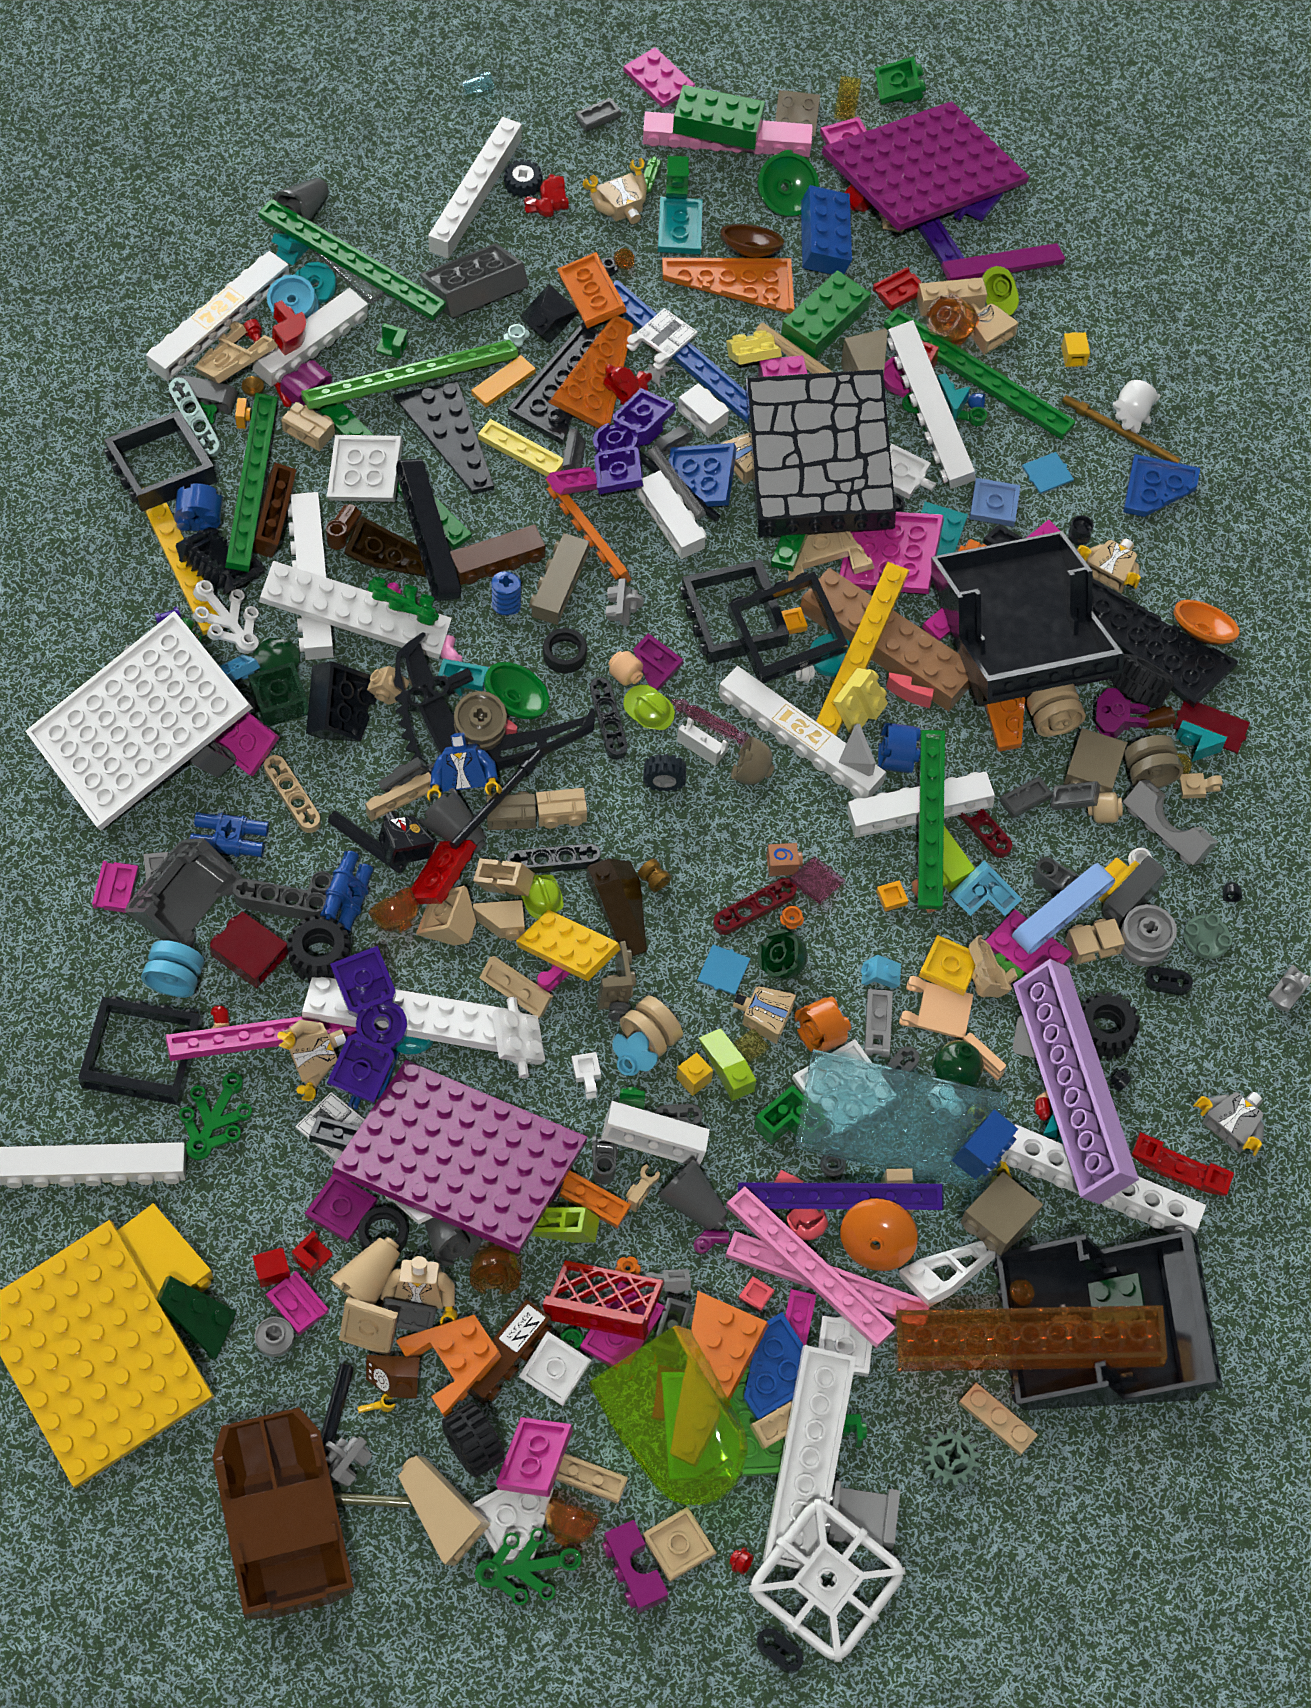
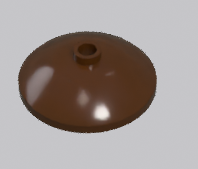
[720,224,784,258]

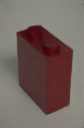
[209,911,288,989]

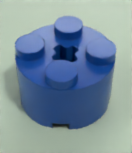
[174,483,223,531]
[878,723,920,773]

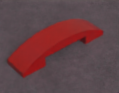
[1131,1132,1234,1196]

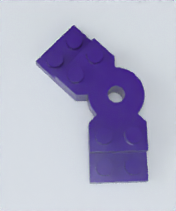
[593,388,676,494]
[327,946,407,1104]

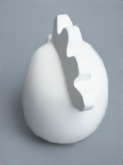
[1113,380,1161,433]

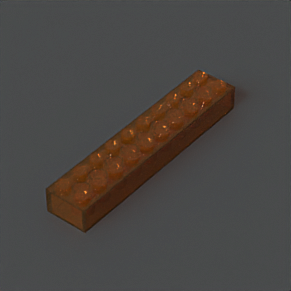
[895,1305,1167,1372]

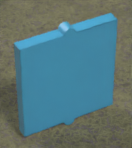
[1022,452,1074,494]
[697,945,750,995]

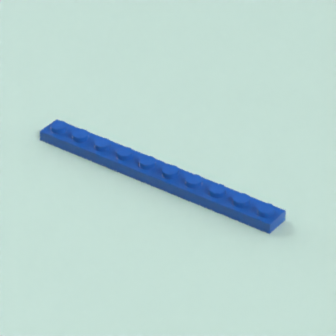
[613,280,749,425]

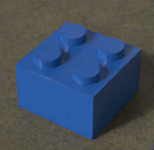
[951,1109,1018,1180]

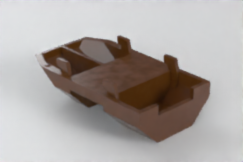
[212,1407,355,1619]

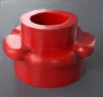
[729,1548,753,1575]

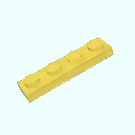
[478,419,563,477]

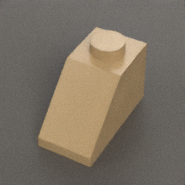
[473,900,525,941]

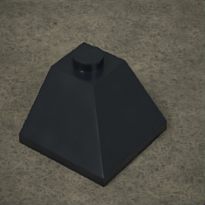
[520,284,579,344]

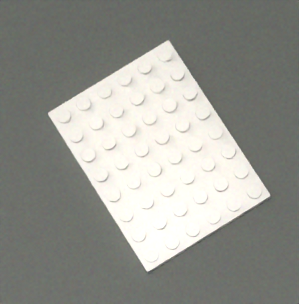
[25,611,252,831]

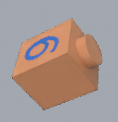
[766,843,803,876]

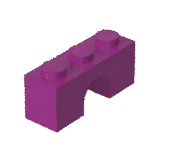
[601,1520,669,1614]

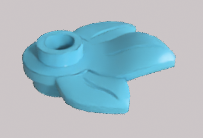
[613,1031,658,1076]

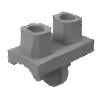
[605,578,644,626]
[1267,965,1311,1012]
[325,1437,372,1486]

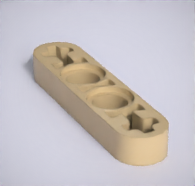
[264,755,321,833]

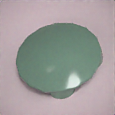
[1183,913,1232,959]

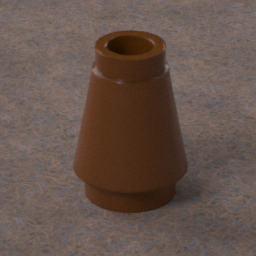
[1139,705,1176,730]

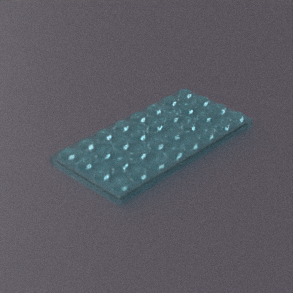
[794,1049,1009,1192]

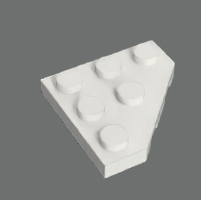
[472,1488,553,1579]

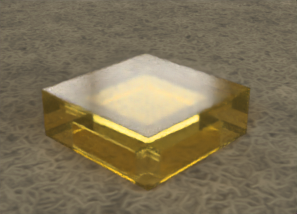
[734,1028,769,1063]

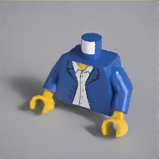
[427,733,502,803]

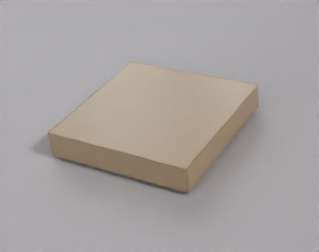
[339,1297,398,1356]
[641,1507,716,1582]

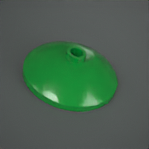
[757,152,819,217]
[484,662,549,719]

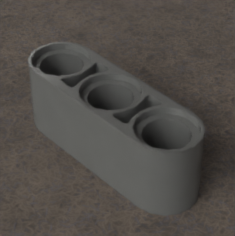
[169,375,238,414]

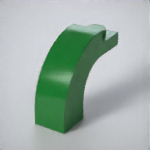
[666,156,689,198]

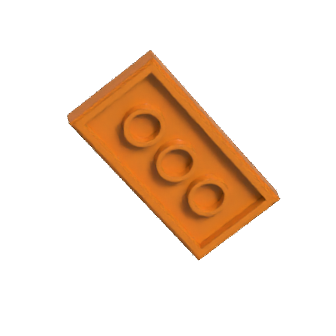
[557,252,627,328]

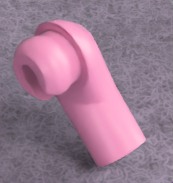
[440,635,463,662]

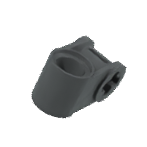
[1032,857,1079,896]
[592,1134,618,1185]

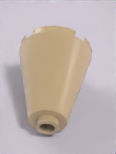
[330,1237,400,1305]

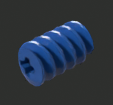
[491,571,521,615]

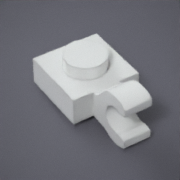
[572,1052,601,1099]

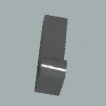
[189,739,236,778]
[233,871,333,921]

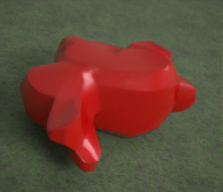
[524,174,569,217]
[603,364,652,405]

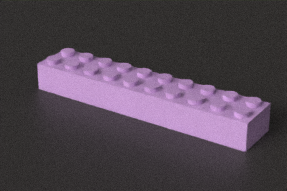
[1013,959,1139,1204]

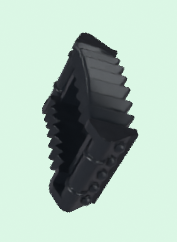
[176,527,264,595]

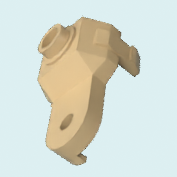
[969,935,1018,998]

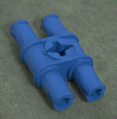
[190,812,269,858]
[320,851,374,934]

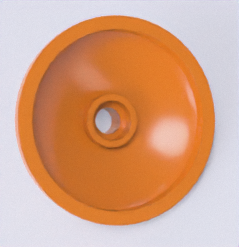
[1173,600,1240,645]
[840,1199,918,1271]

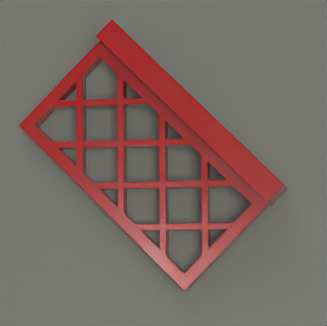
[542,1260,664,1340]

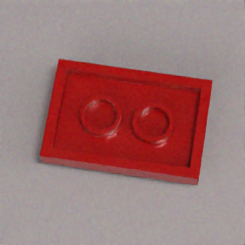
[405,840,477,904]

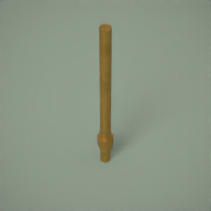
[1062,395,1181,463]

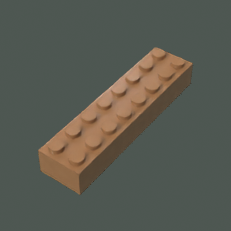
[800,568,971,712]

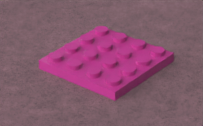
[840,512,944,594]

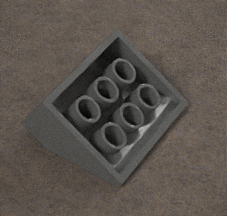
[420,243,529,318]

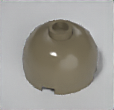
[731,736,775,785]

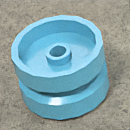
[267,275,320,324]
[141,940,205,998]

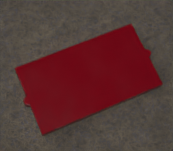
[1173,701,1250,754]

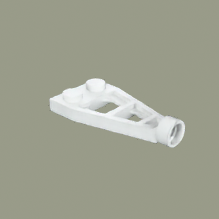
[899,1241,996,1307]

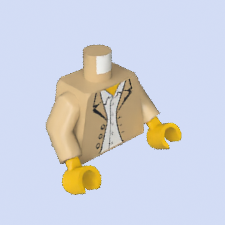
[583,158,647,224]
[1077,539,1141,593]
[277,1020,346,1101]
[378,1256,458,1325]

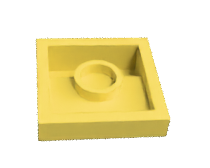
[726,330,782,365]
[833,668,888,733]

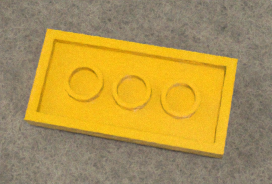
[516,910,621,981]

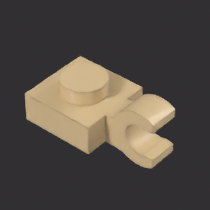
[1179,773,1223,799]
[626,1164,660,1212]

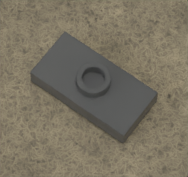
[575,97,622,132]
[562,429,586,470]
[378,757,429,793]
[999,776,1053,818]
[1050,781,1101,810]
[382,1298,436,1332]

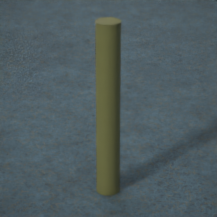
[334,1493,410,1508]

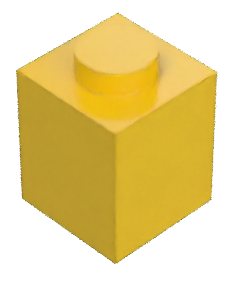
[1061,332,1090,367]
[676,1052,713,1096]

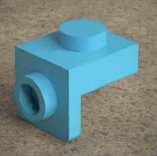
[861,955,901,988]

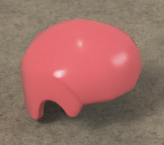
[787,1209,828,1240]

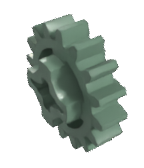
[922,1428,981,1489]

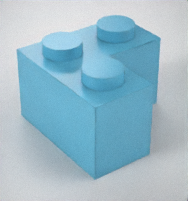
[950,860,1022,916]

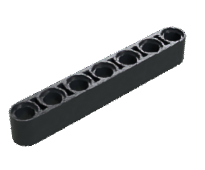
[396,458,461,601]

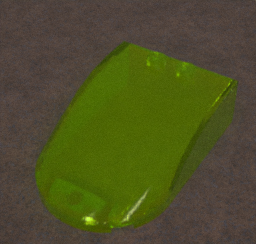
[588,1325,748,1506]

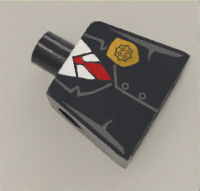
[379,812,435,867]

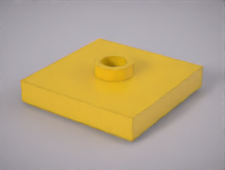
[919,935,975,996]

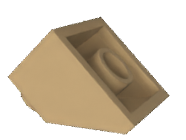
[416,886,476,945]

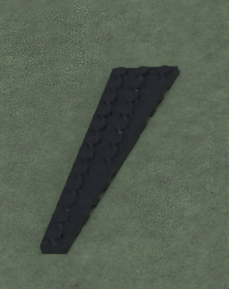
[983,524,1238,708]

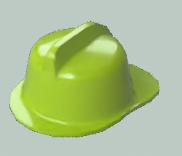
[982,266,1019,316]
[623,685,675,730]
[521,875,564,919]

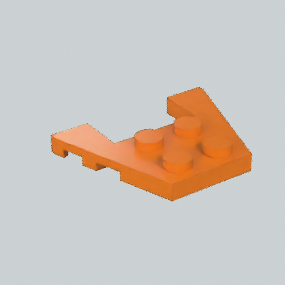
[396,1315,502,1418]

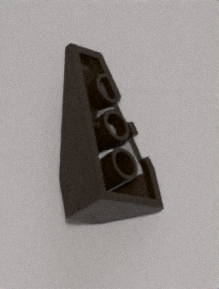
[344,516,427,578]
[586,858,647,957]

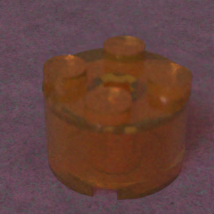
[926,293,979,345]

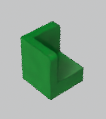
[376,323,408,359]

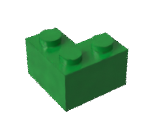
[754,1085,828,1147]

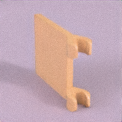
[899,976,974,1039]

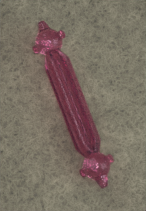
[671,699,750,745]

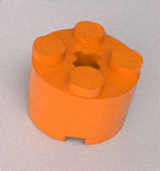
[795,996,851,1055]

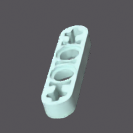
[169,377,221,457]

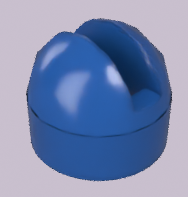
[968,393,985,409]

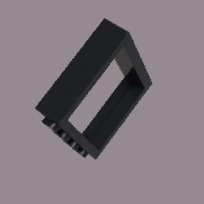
[103,411,217,512]
[679,559,789,664]
[728,571,848,684]
[78,996,203,1106]

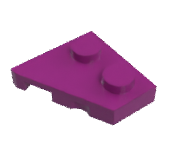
[633,633,684,691]

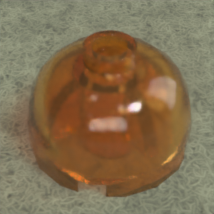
[368,887,418,933]
[470,1245,522,1294]
[544,1497,601,1547]

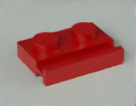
[872,267,922,311]

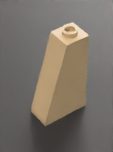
[398,1456,491,1566]

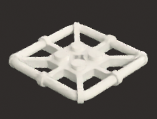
[749,1499,906,1662]

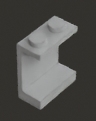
[825,1481,900,1550]

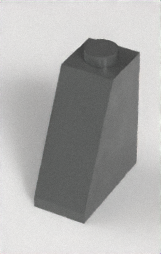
[1101,855,1167,927]

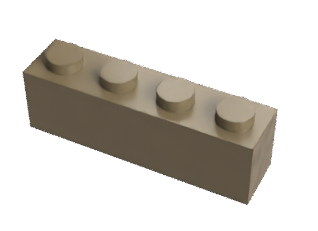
[529,533,590,625]

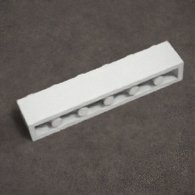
[253,288,368,387]
[847,771,995,838]

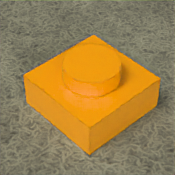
[235,398,252,429]
[781,607,808,635]
[876,880,908,912]

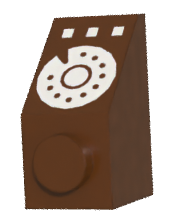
[366,1355,420,1399]

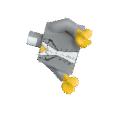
[1193,1092,1264,1156]

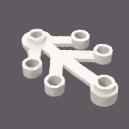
[193,580,259,654]

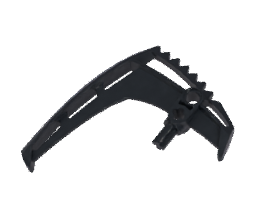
[394,632,595,775]

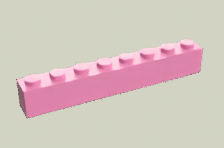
[643,112,812,157]

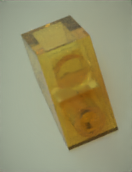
[834,75,862,120]

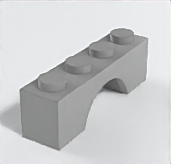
[1123,779,1218,865]

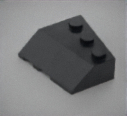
[306,661,377,742]

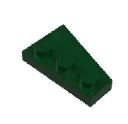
[156,1276,236,1360]

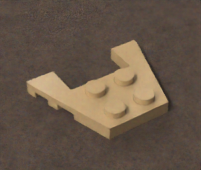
[194,321,277,384]
[788,531,874,591]

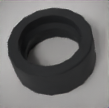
[543,628,587,674]
[358,1206,408,1253]

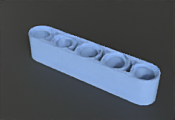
[1012,863,1116,954]

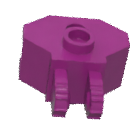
[1096,688,1150,739]

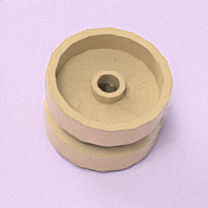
[1026,684,1086,737]
[620,995,683,1058]

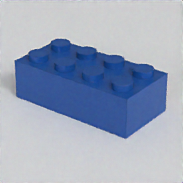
[801,185,852,275]

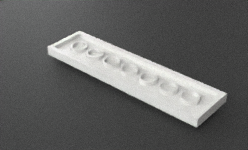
[259,561,452,660]
[302,977,508,1052]
[762,1345,856,1570]

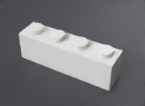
[636,471,707,559]
[601,1101,710,1166]

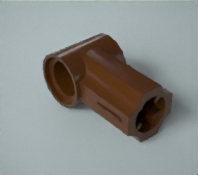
[326,504,362,550]

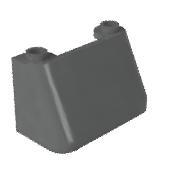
[125,838,243,947]

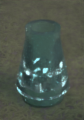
[462,70,494,94]

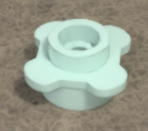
[504,324,530,347]

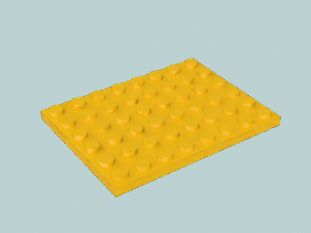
[0,1220,215,1488]

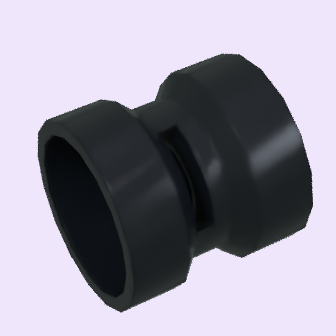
[1068,515,1094,546]

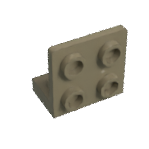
[775,90,820,137]
[597,941,636,1010]

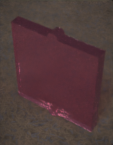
[789,856,845,904]

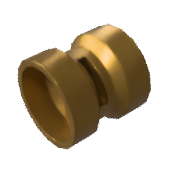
[637,858,671,893]

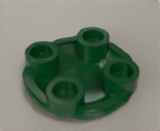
[253,638,300,680]

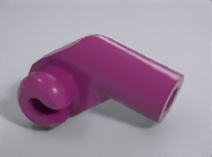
[694,1230,729,1254]

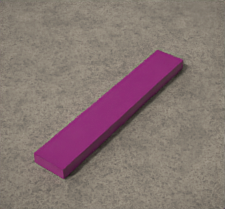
[941,243,1066,281]

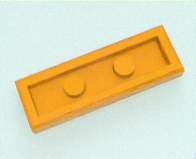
[471,355,536,408]

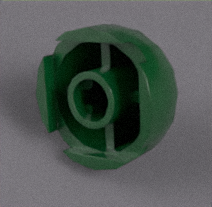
[757,929,808,980]
[932,1040,984,1091]

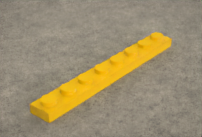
[142,488,225,635]
[816,562,909,736]

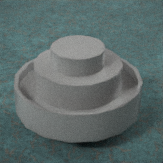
[255,1317,294,1357]

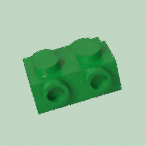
[875,56,927,104]

